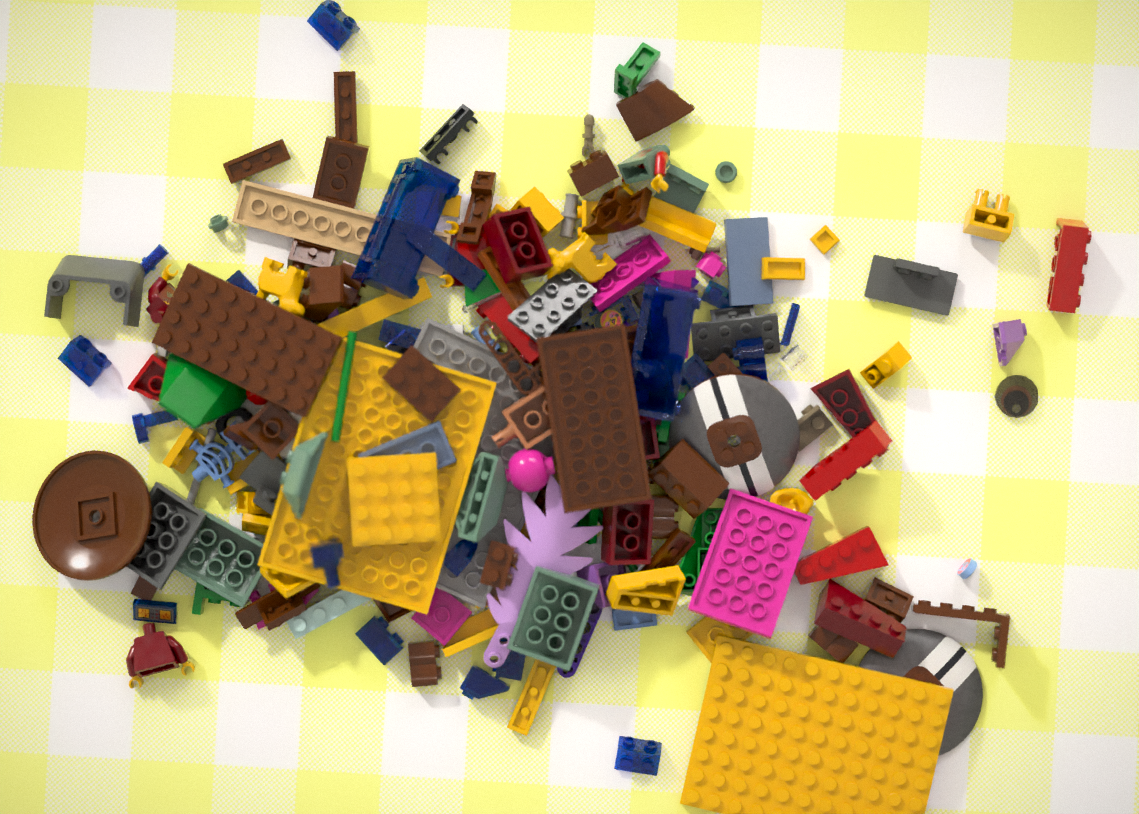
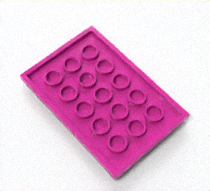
[687,488,813,639]

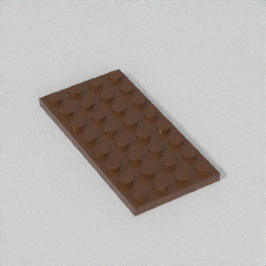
[152,263,344,418]
[536,324,652,513]

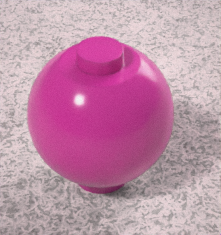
[505,448,556,492]

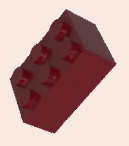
[482,207,553,284]
[601,499,654,565]

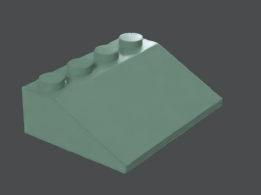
[175,508,264,608]
[507,566,600,671]

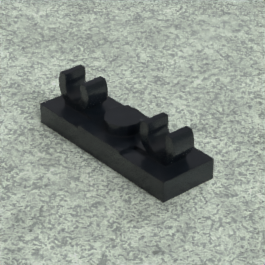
[419,104,478,164]

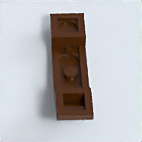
[456,170,497,245]

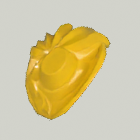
[770,488,814,514]

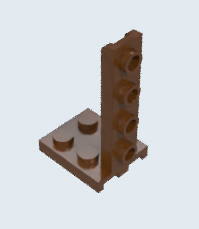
[913,600,1010,669]

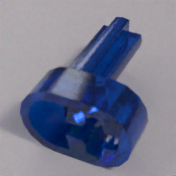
[132,410,178,444]

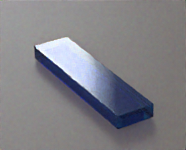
[405,222,487,292]

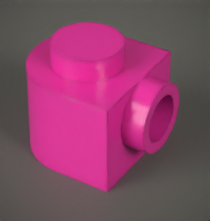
[696,251,726,280]

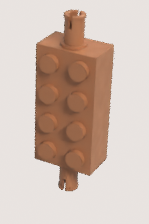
[491,385,551,450]

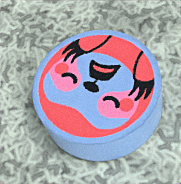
[957,558,977,579]

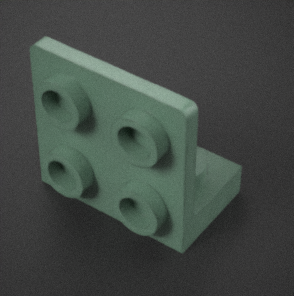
[654,164,709,213]

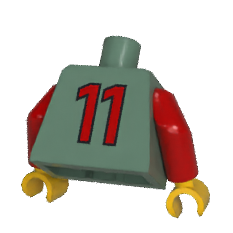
[617,145,671,195]

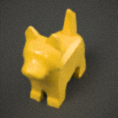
[544,232,617,285]
[256,257,308,316]

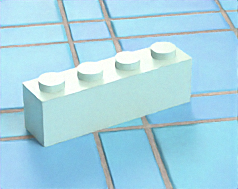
[286,590,372,639]

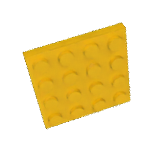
[347,452,441,547]

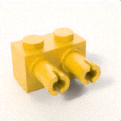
[962,189,1015,242]

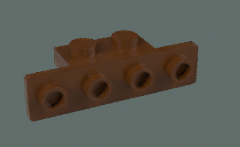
[235,582,320,631]

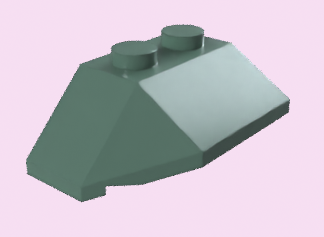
[279,432,328,519]
[455,452,508,543]

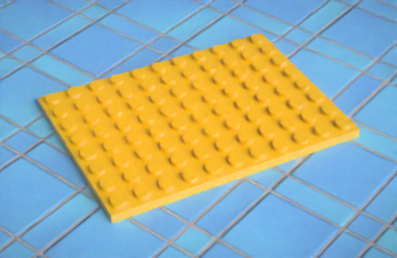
[258,336,497,614]
[680,634,954,814]

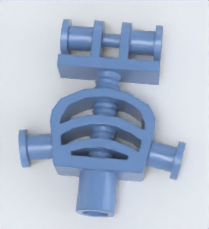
[189,420,255,489]

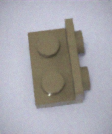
[798,404,833,452]

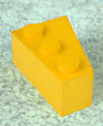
[605,565,686,616]

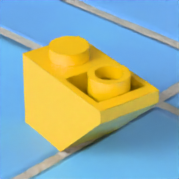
[860,341,913,389]

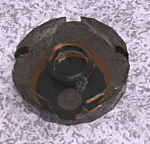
[994,375,1038,418]

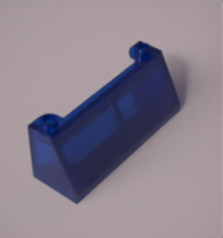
[351,157,461,299]
[631,277,702,422]

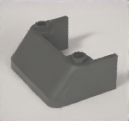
[44,255,145,327]

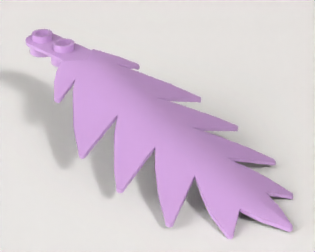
[483,475,603,668]

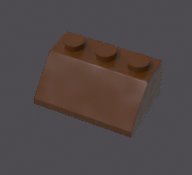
[648,439,729,519]

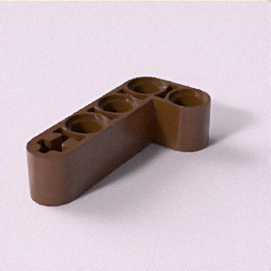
[478,320,544,395]

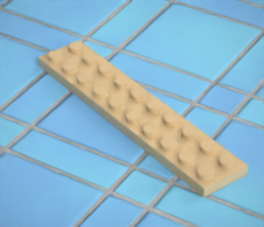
[232,180,452,276]

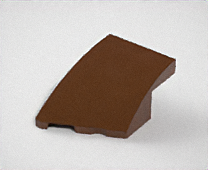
[616,79,695,142]
[581,185,652,235]

